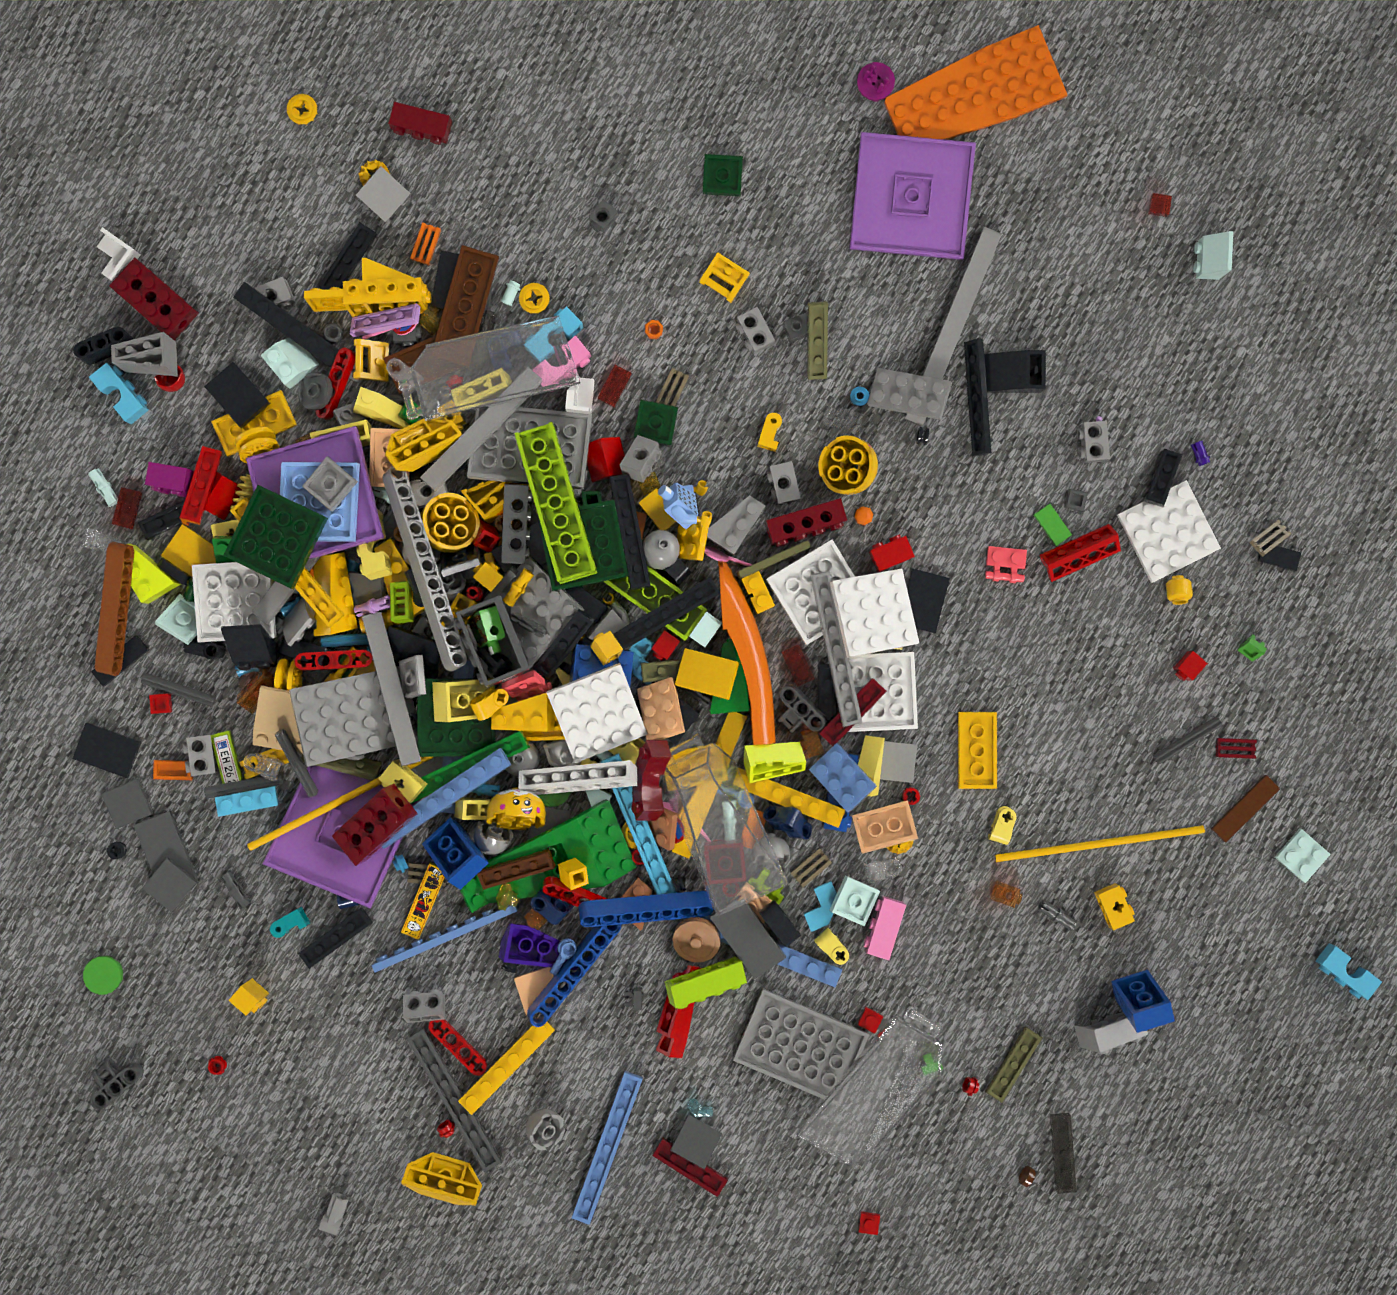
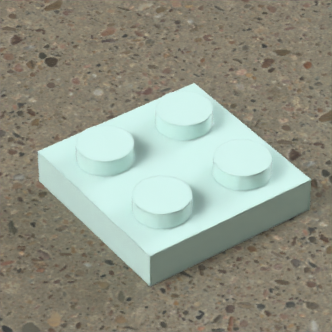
[155,594,197,645]
[1275,828,1331,883]
[829,875,880,926]

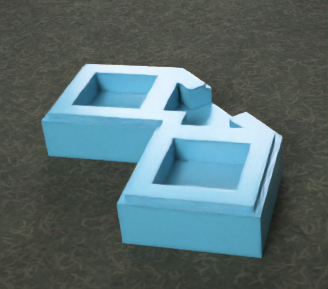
[629,638,655,685]
[803,881,837,932]

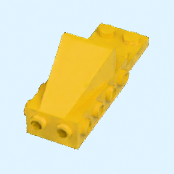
[304,258,431,317]

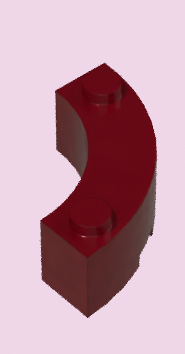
[631,740,672,821]

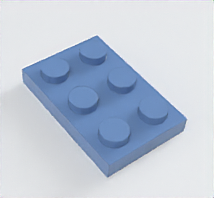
[809,743,877,813]

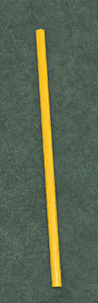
[247,757,434,851]
[995,825,1205,862]

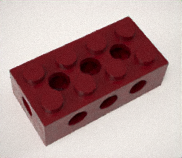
[109,257,199,341]
[765,498,848,548]
[332,784,418,866]

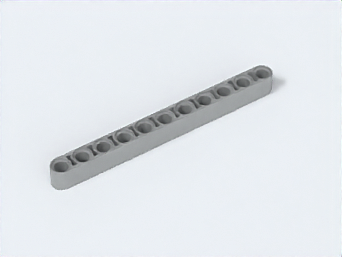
[905,227,1002,426]
[382,466,467,671]

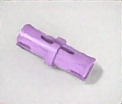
[354,596,390,617]

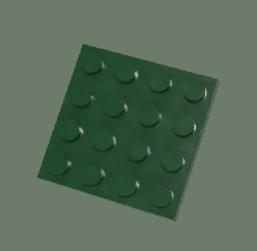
[223,485,328,590]
[538,500,629,591]
[417,678,496,757]

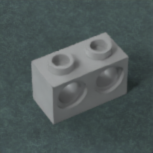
[735,307,775,355]
[1077,421,1110,463]
[182,735,215,776]
[403,989,445,1023]

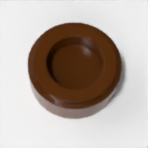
[1019,1166,1036,1187]

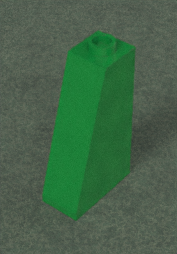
[709,639,749,714]

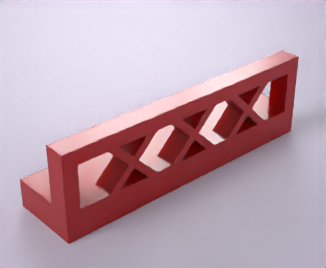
[180,446,223,526]
[1040,524,1121,582]

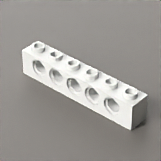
[518,760,637,795]

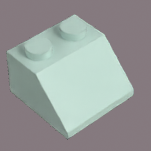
[1193,231,1233,280]
[261,338,320,389]

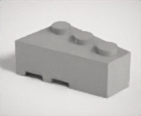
[111,332,178,376]
[1074,1012,1148,1054]

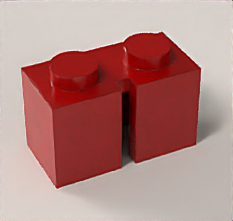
[869,534,915,573]

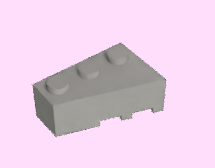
[707,495,765,556]

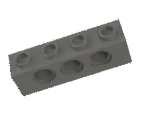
[501,484,532,564]

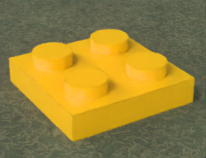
[677,522,709,561]

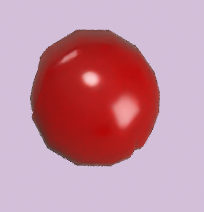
[154,365,185,392]

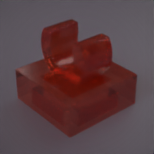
[1148,193,1172,217]

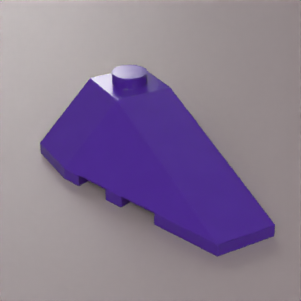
[498,923,578,970]

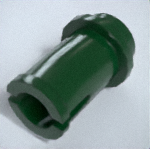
[183,577,194,602]

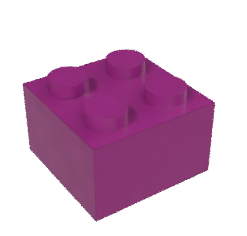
[144,462,194,498]

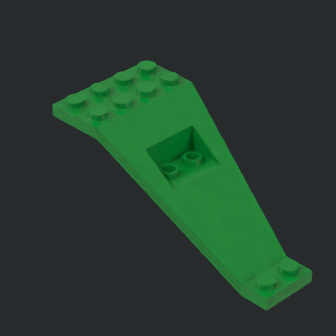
[460,799,637,913]

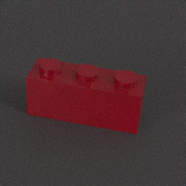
[388,102,452,145]

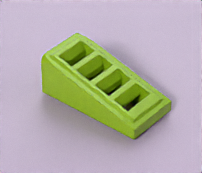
[390,581,414,623]

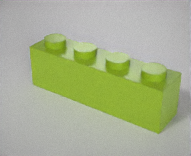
[664,957,747,1009]

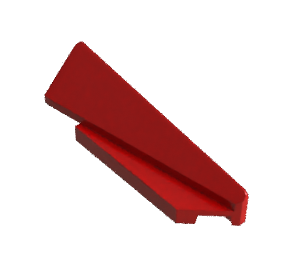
[656,965,701,1058]

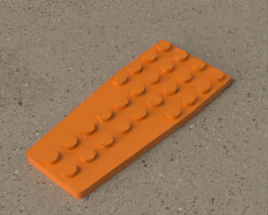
[884,25,1068,140]

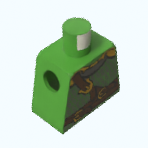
[467,606,505,656]

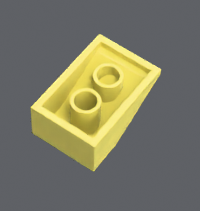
[432,678,495,722]

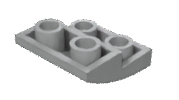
[283,597,316,646]

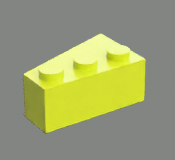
[127,544,181,604]
[744,742,806,783]

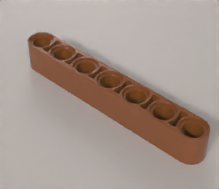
[95,542,134,676]

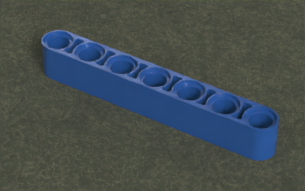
[578,891,713,927]
[527,924,621,1027]

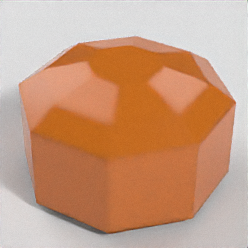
[645,320,663,340]
[854,506,874,526]

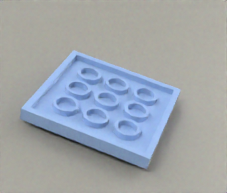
[280,462,360,542]

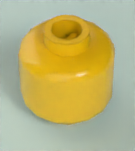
[1166,575,1193,605]

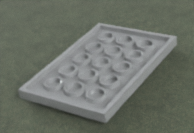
[467,403,592,490]
[460,556,585,687]
[289,666,417,767]
[733,988,869,1106]

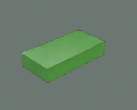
[1034,504,1072,546]

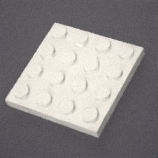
[1117,480,1221,583]
[766,540,855,645]
[192,562,277,642]
[830,569,919,658]
[848,652,918,732]
[547,663,648,763]

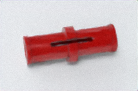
[466,586,484,601]

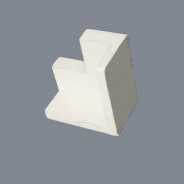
[97,227,141,281]
[565,374,595,414]

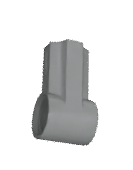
[319,1193,350,1236]

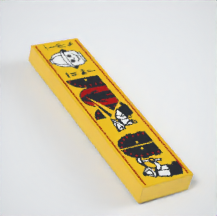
[401,862,445,940]

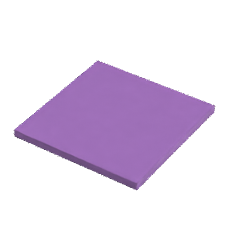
[849,132,976,260]
[246,426,384,560]
[263,765,418,909]

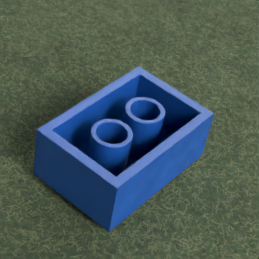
[570,644,634,688]
[422,817,489,890]
[1111,970,1175,1033]

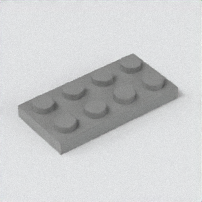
[867,368,952,420]

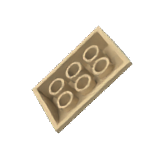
[253,686,303,754]

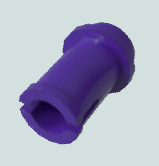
[1190,440,1211,466]

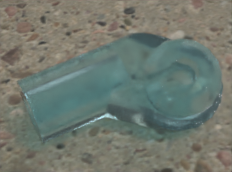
[687,1099,713,1117]

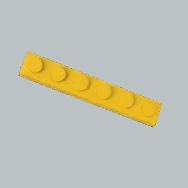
[731,767,845,828]
[458,1022,555,1115]

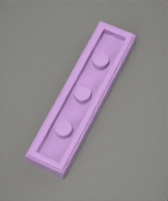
[350,303,421,337]

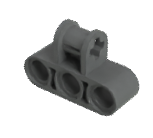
[778,685,827,734]
[90,1058,144,1110]

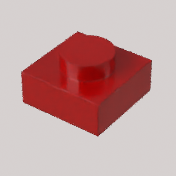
[149,693,172,714]
[857,1007,884,1034]
[858,1211,880,1235]

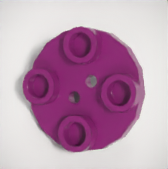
[857,62,895,102]

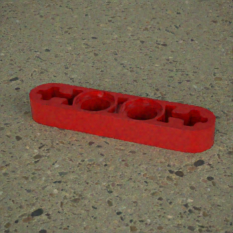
[315,348,355,420]
[294,650,373,671]
[543,877,607,907]
[428,1019,488,1076]

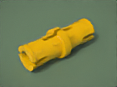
[502,568,534,607]

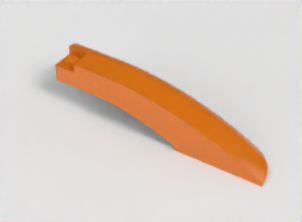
[718,561,776,745]

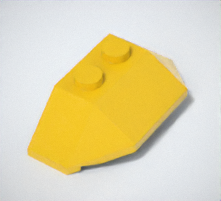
[385,418,462,472]
[401,1152,482,1206]

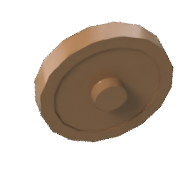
[672,917,721,962]

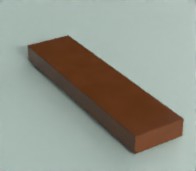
[1211,775,1280,843]
[477,849,556,890]

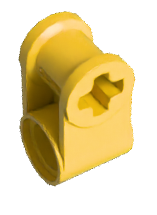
[469,688,508,721]

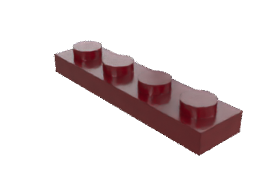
[819,678,887,746]
[652,1137,728,1197]

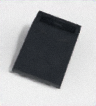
[984,350,1046,393]

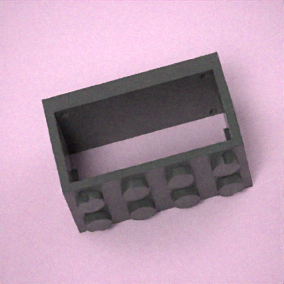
[454,595,531,688]

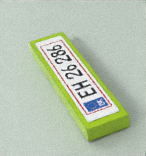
[211,730,246,793]

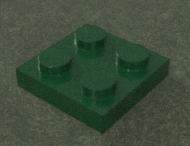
[703,154,743,197]
[634,399,679,445]

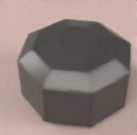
[324,323,344,343]

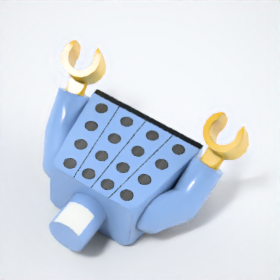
[658,480,712,529]

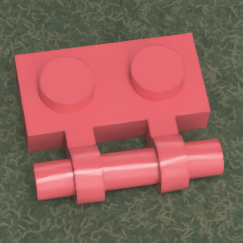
[985,546,1027,583]
[501,670,552,702]

